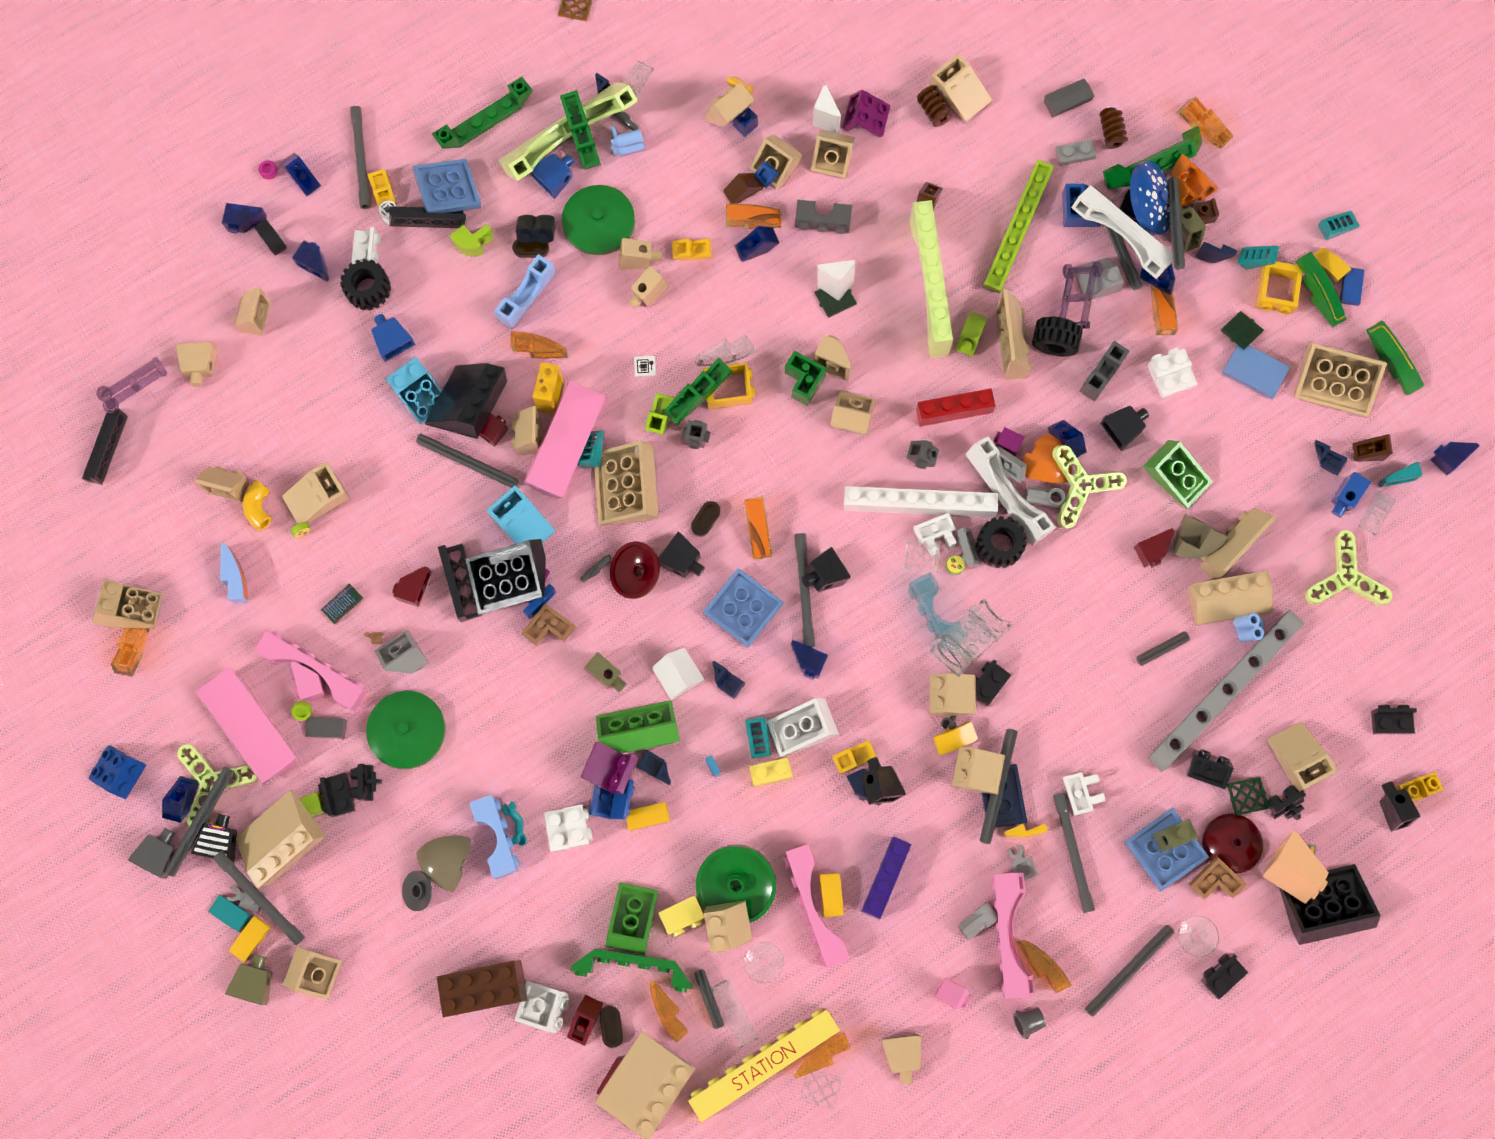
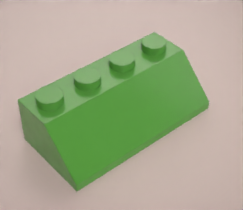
[595,700,680,753]

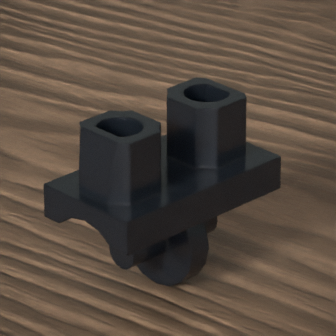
[350,764,382,801]
[1268,785,1306,820]

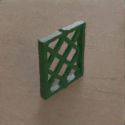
[1227,777,1269,816]

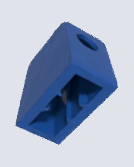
[530,153,575,199]
[371,314,415,362]
[1331,472,1371,518]

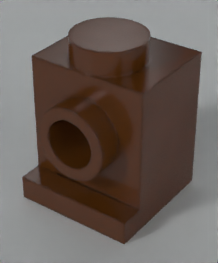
[1191,198,1220,224]

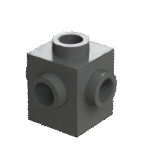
[682,420,710,449]
[906,440,939,469]

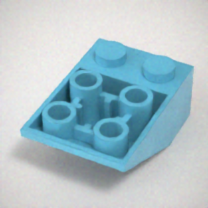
[384,356,442,424]
[486,485,556,544]

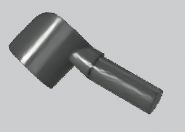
[941,716,957,729]

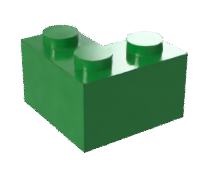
[785,350,827,406]

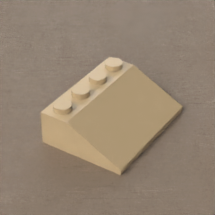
[996,289,1031,380]
[1294,341,1387,417]
[595,440,659,526]
[236,789,326,888]
[595,1031,695,1139]

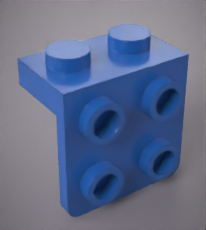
[89,745,146,800]
[589,780,634,820]

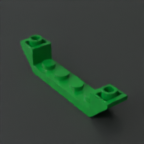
[432,76,532,149]
[1103,126,1202,188]
[571,949,692,993]

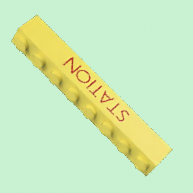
[688,1008,840,1122]

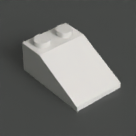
[767,698,839,757]

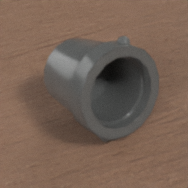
[1013,1007,1046,1039]

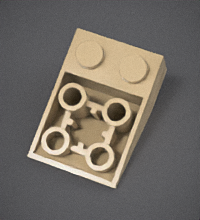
[929,54,992,122]
[704,83,755,127]
[282,462,350,524]
[91,579,163,628]
[1266,722,1338,791]

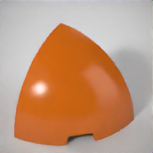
[1170,154,1219,206]
[1022,433,1072,483]

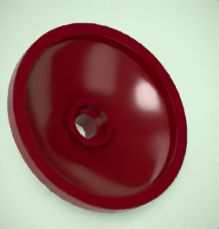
[610,541,660,599]
[1202,813,1263,874]

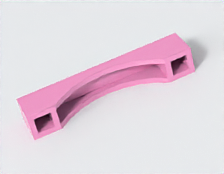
[253,631,368,712]
[783,844,850,968]
[992,873,1035,998]

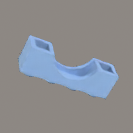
[494,254,556,329]
[469,795,520,879]

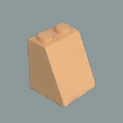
[1263,830,1329,903]

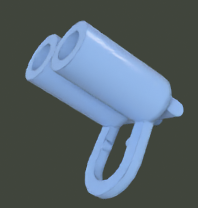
[610,125,645,156]
[1234,613,1264,642]

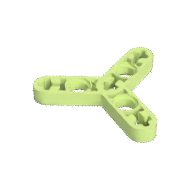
[1052,445,1127,528]
[1305,530,1392,606]
[177,744,258,827]

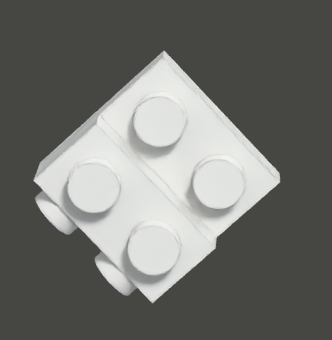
[1147,347,1198,399]
[544,804,593,852]
[514,981,569,1033]

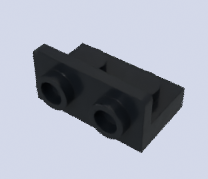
[976,660,1011,706]
[1371,705,1417,734]
[1187,749,1234,789]
[318,773,356,818]
[1200,953,1249,999]

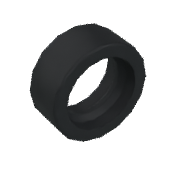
[254,219,287,256]

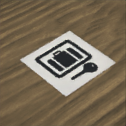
[634,356,656,377]

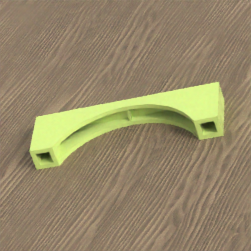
[498,82,638,181]
[910,200,953,358]

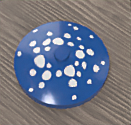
[1130,161,1170,236]

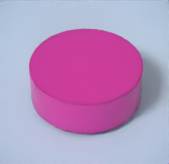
[258,160,278,180]

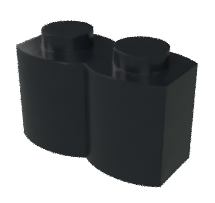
[516,215,556,243]

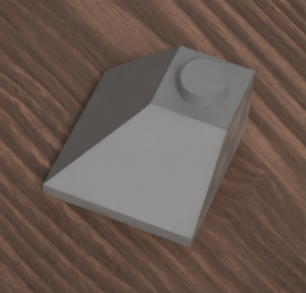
[1073,257,1124,301]
[375,629,428,674]

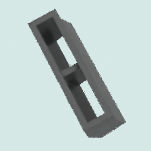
[1044,78,1095,118]

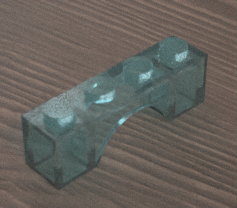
[908,572,968,653]

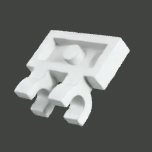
[913,513,957,557]
[1062,772,1106,816]

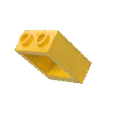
[1255,261,1303,315]
[532,362,564,415]
[703,362,755,409]

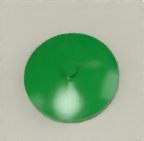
[562,185,635,255]
[366,691,446,769]
[696,845,776,923]

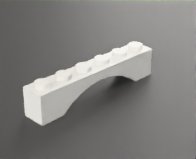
[1071,185,1173,279]
[965,436,1056,545]

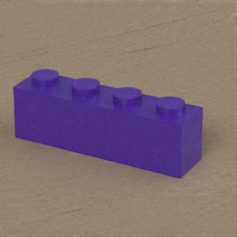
[861,836,912,920]

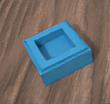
[705,755,721,778]

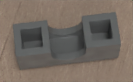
[795,199,852,234]
[1079,341,1130,401]

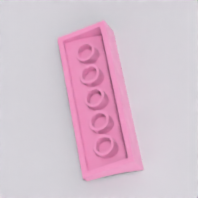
[524,381,606,499]
[196,666,296,785]

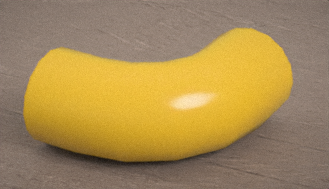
[242,479,272,531]

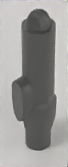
[614,111,639,131]
[580,555,611,582]

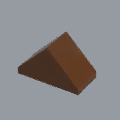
[723,173,764,205]
[917,182,943,211]
[1353,434,1393,462]

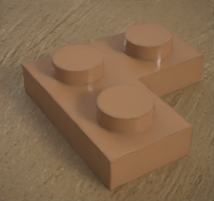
[521,603,576,646]
[1189,856,1247,900]

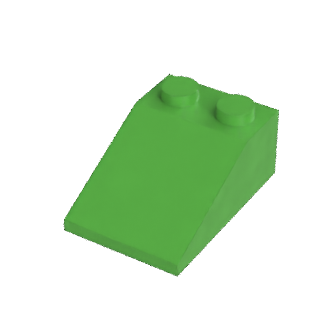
[1143,440,1213,509]
[605,882,658,955]

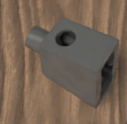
[128,828,177,879]

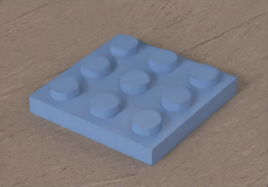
[413,159,481,213]
[703,568,784,648]
[1124,808,1209,892]

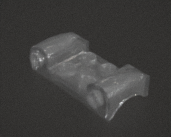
[930,598,1012,677]

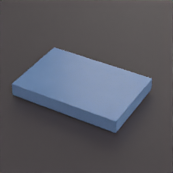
[1222,345,1290,399]

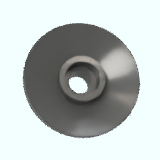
[402,871,432,911]

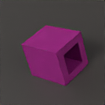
[994,427,1025,456]

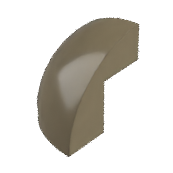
[1173,513,1228,558]
[416,836,470,893]

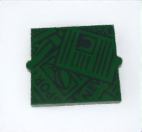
[814,289,857,318]
[1220,311,1264,350]

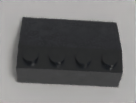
[425,363,507,439]
[466,539,546,615]
[1279,864,1381,945]

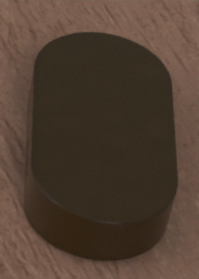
[512,240,549,258]
[691,501,720,537]
[600,1006,623,1048]

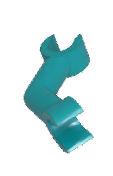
[501,801,527,846]

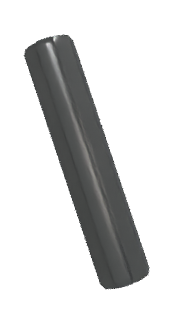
[1136,631,1190,666]
[694,969,724,1029]

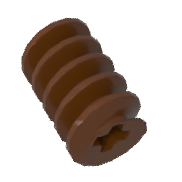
[917,85,951,127]
[1099,107,1128,149]

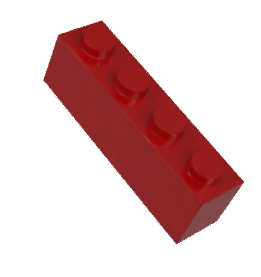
[916,388,996,426]

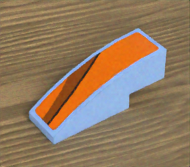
[220,543,248,603]

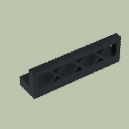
[389,206,466,228]
[82,408,128,485]
[438,544,483,622]

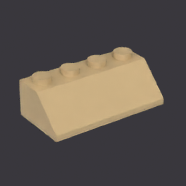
[1199,508,1276,580]
[1187,571,1273,626]

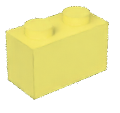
[749,757,792,788]
[659,896,705,937]

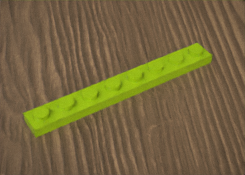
[983,159,1054,294]

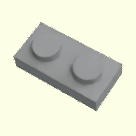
[1056,140,1096,166]
[997,447,1027,482]
[957,528,981,568]

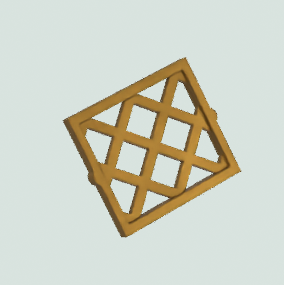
[558,0,592,22]

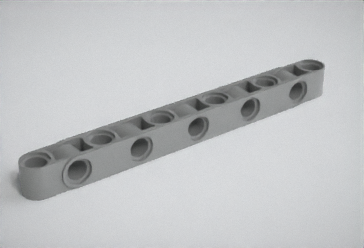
[1148,610,1304,772]

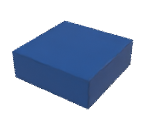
[754,161,779,188]

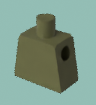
[1180,205,1206,252]
[584,652,627,693]
[1152,819,1198,853]
[225,954,272,1005]

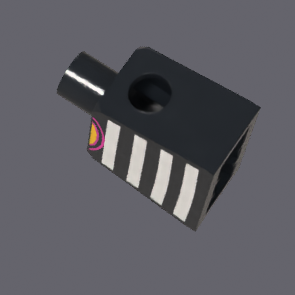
[191,814,237,863]

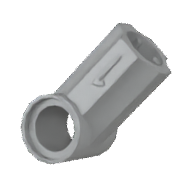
[1026,486,1065,510]
[958,901,998,940]

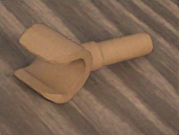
[364,632,384,644]

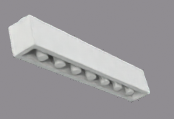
[843,486,998,518]

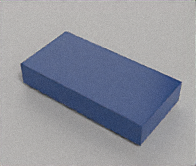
[1340,267,1364,306]
[523,583,556,619]

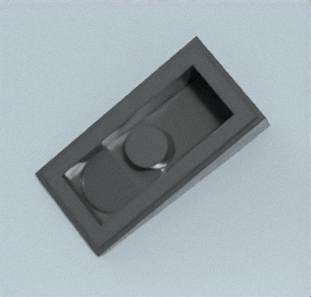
[305,717,347,739]

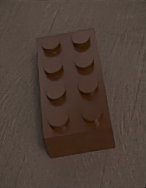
[436,960,528,1018]

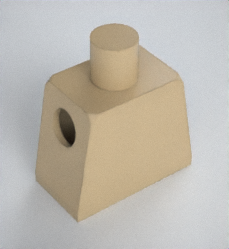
[619,238,661,270]
[627,265,669,309]
[176,342,217,387]
[881,1035,922,1085]

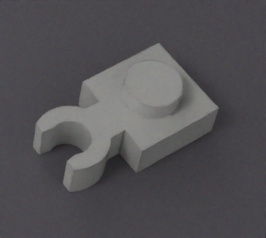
[1008,844,1038,881]
[227,886,266,913]

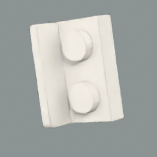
[351,227,380,264]

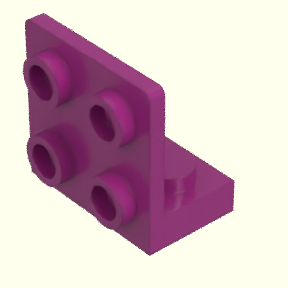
[842,89,890,137]
[581,742,638,794]

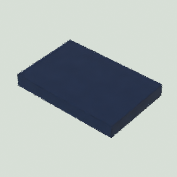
[981,764,1027,828]

